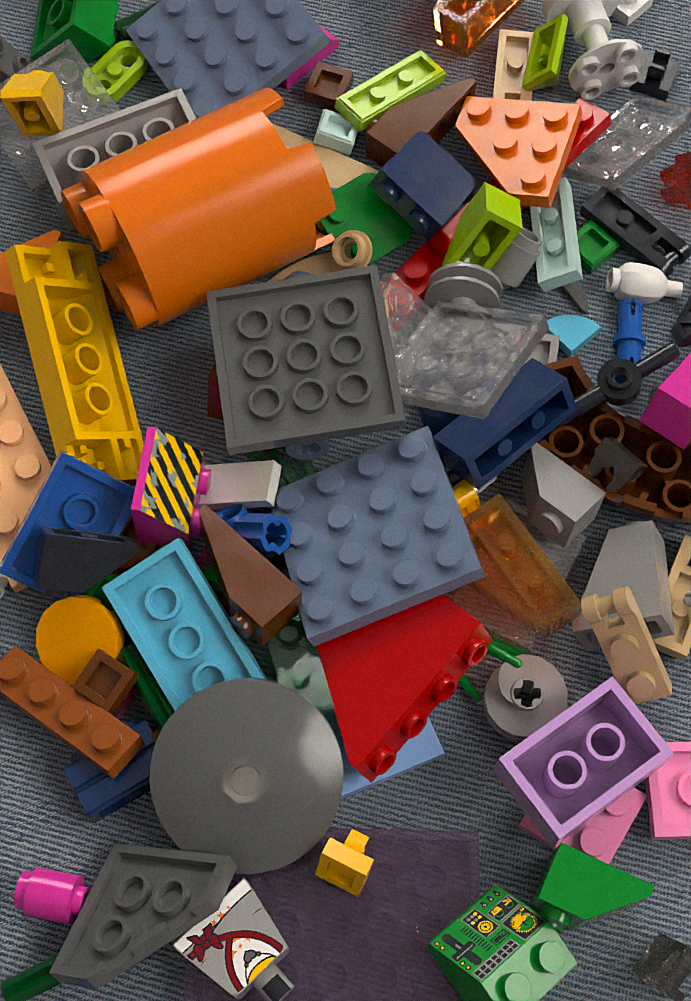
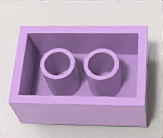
[494,676,674,848]

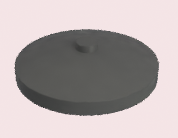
[149,677,344,874]

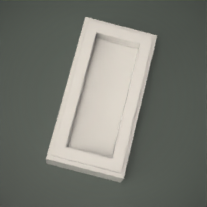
[198,460,282,510]

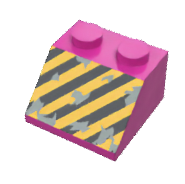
[131,426,211,550]

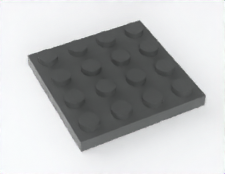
[206,265,406,455]

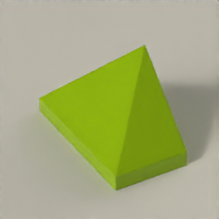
[522,13,568,91]

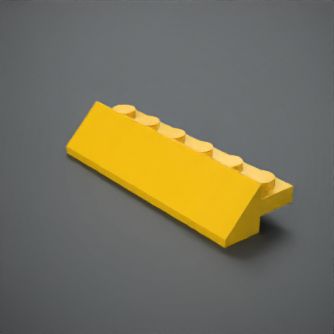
[5,241,144,486]

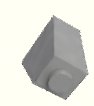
[572,520,675,652]

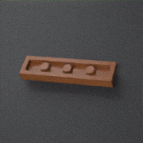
[0,646,145,779]

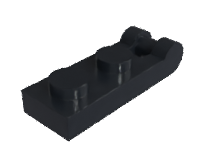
[580,181,691,278]

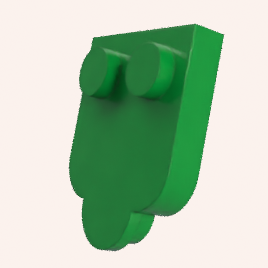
[316,173,412,266]

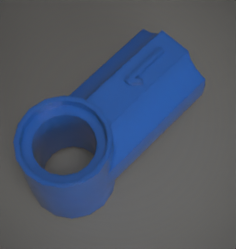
[216,504,293,555]

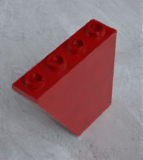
[316,594,492,783]

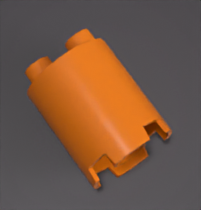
[60,88,336,330]

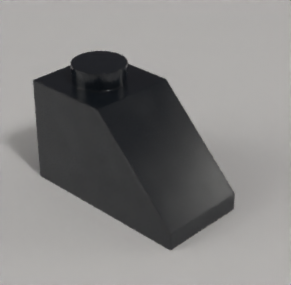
[33,525,138,598]

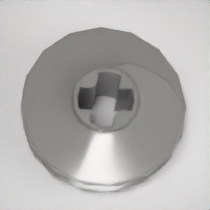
[424,263,503,325]
[483,654,568,742]

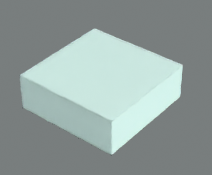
[313,109,358,155]

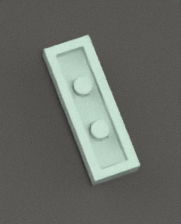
[530,177,583,292]

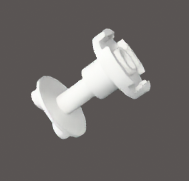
[542,0,645,100]

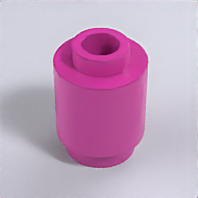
[14,867,90,925]

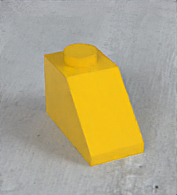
[0,70,64,137]

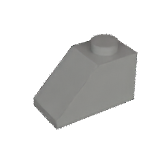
[521,443,606,548]

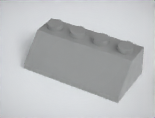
[32,88,197,232]

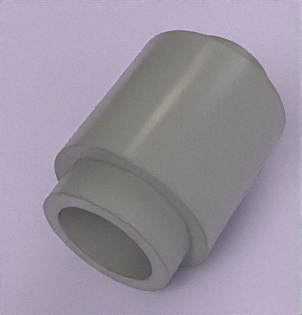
[491,227,542,289]

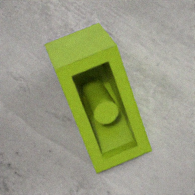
[442,182,522,270]

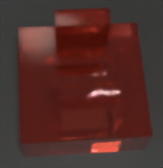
[660,152,691,210]

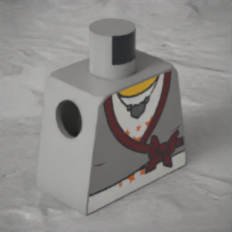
[173,878,295,1001]

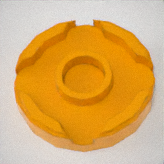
[36,594,124,685]

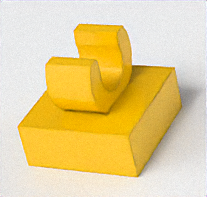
[315,829,374,897]

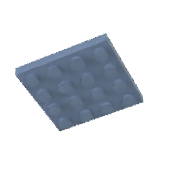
[126,0,331,118]
[271,426,486,647]

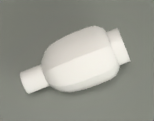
[606,262,683,304]

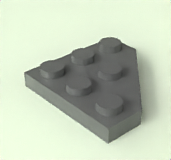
[49,843,238,989]

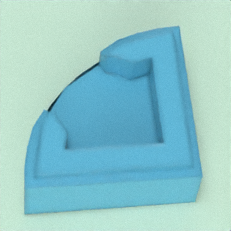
[541,315,601,358]

